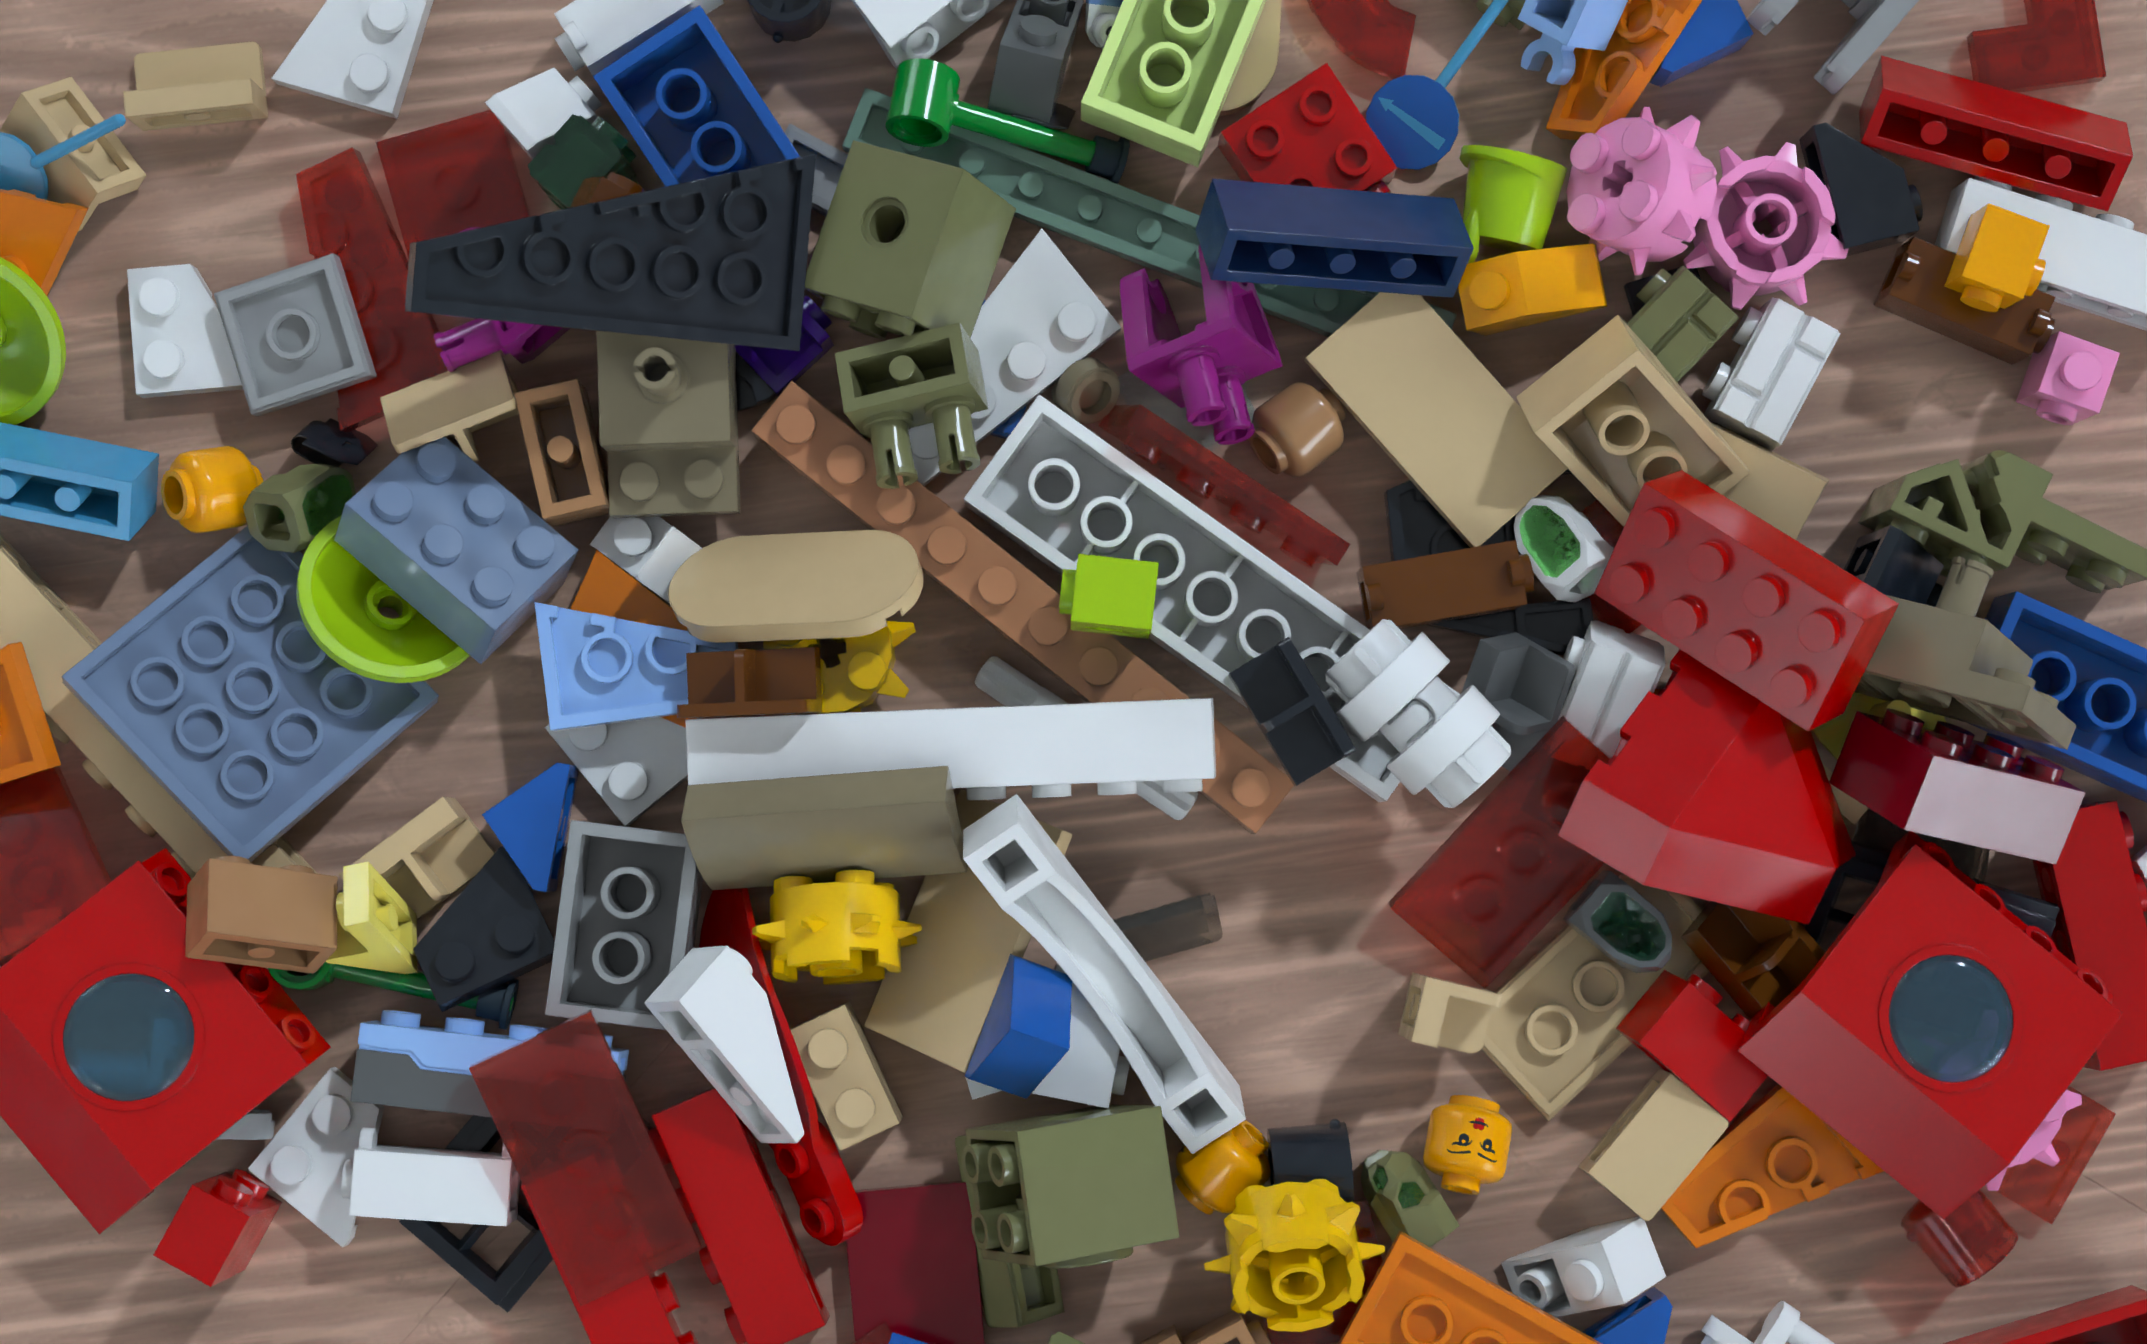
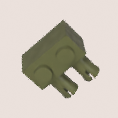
[835,322,988,489]

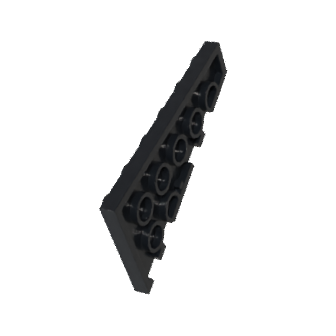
[405,154,816,351]

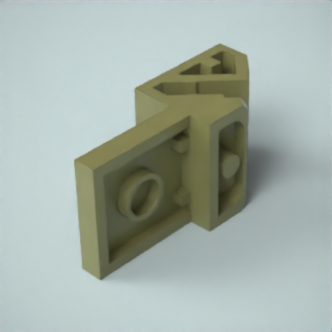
[1858,450,2147,593]

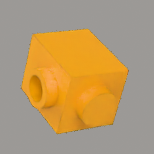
[1944,203,2050,312]

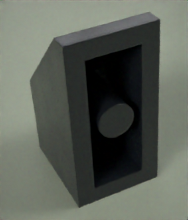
[1799,122,1923,256]
[1844,525,1944,607]

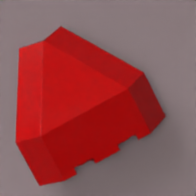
[1558,649,1856,924]

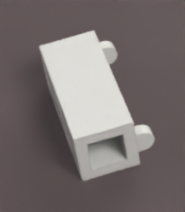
[554,0,724,76]
[341,1127,522,1226]

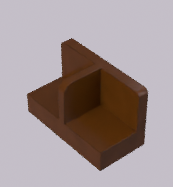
[677,647,822,718]
[1681,901,1825,1020]

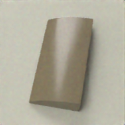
[681,766,968,890]

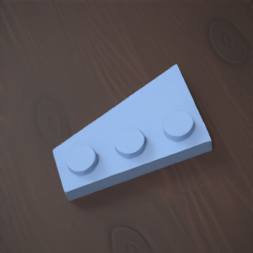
[534,602,738,731]

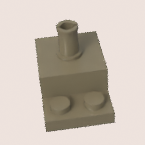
[597,331,741,518]
[1855,557,2077,750]

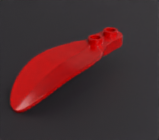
[699,888,863,1246]

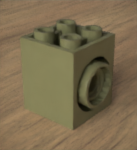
[805,140,1016,340]
[962,1104,1180,1269]

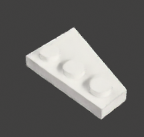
[271,0,434,119]

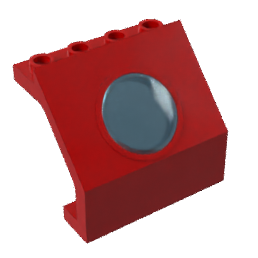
[1738,831,2124,1220]
[0,848,331,1234]

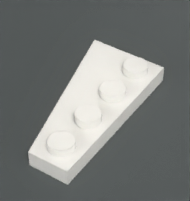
[909,229,1121,486]

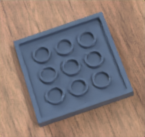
[62,525,439,862]

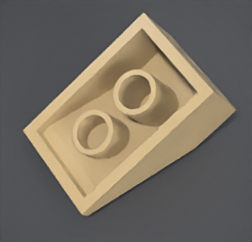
[1516,315,1750,527]

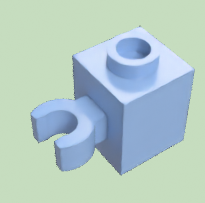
[1518,0,1628,85]

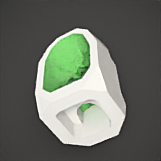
[1513,495,1614,603]

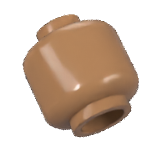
[1249,382,1345,477]

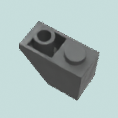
[987,0,1084,123]

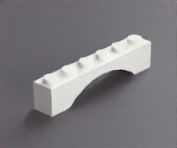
[963,794,1246,1154]

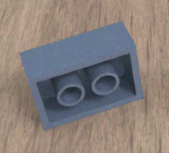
[334,437,578,664]

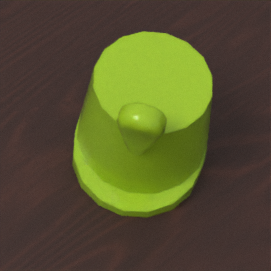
[1459,145,1567,264]

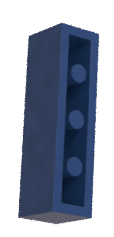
[1195,178,1474,298]

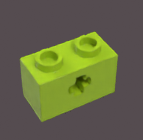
[1059,554,1159,639]

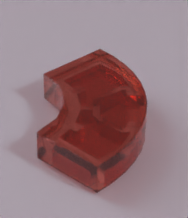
[1307,0,1416,79]

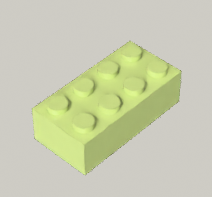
[1081,0,1266,167]

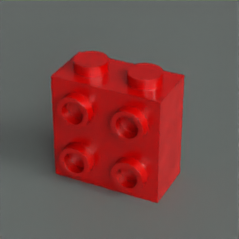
[1218,63,1397,193]

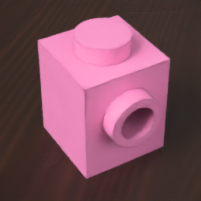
[2016,331,2120,425]

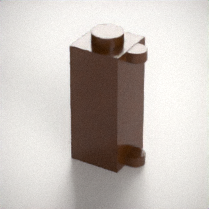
[1874,236,2055,365]
[1356,540,1534,630]

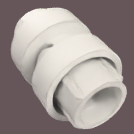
[1325,619,1511,808]

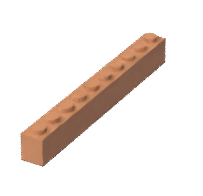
[751,381,1294,834]

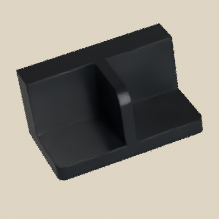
[1228,637,1357,786]

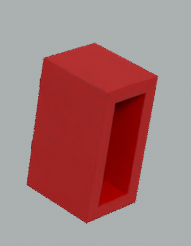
[1616,970,1768,1122]
[153,1169,282,1287]

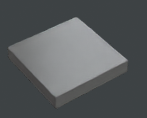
[214,253,377,417]

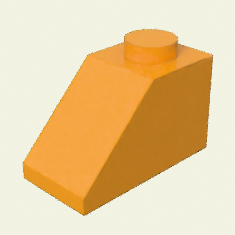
[1458,243,1608,336]

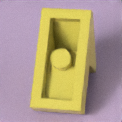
[325,862,417,974]

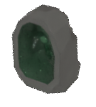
[1563,870,1672,973]

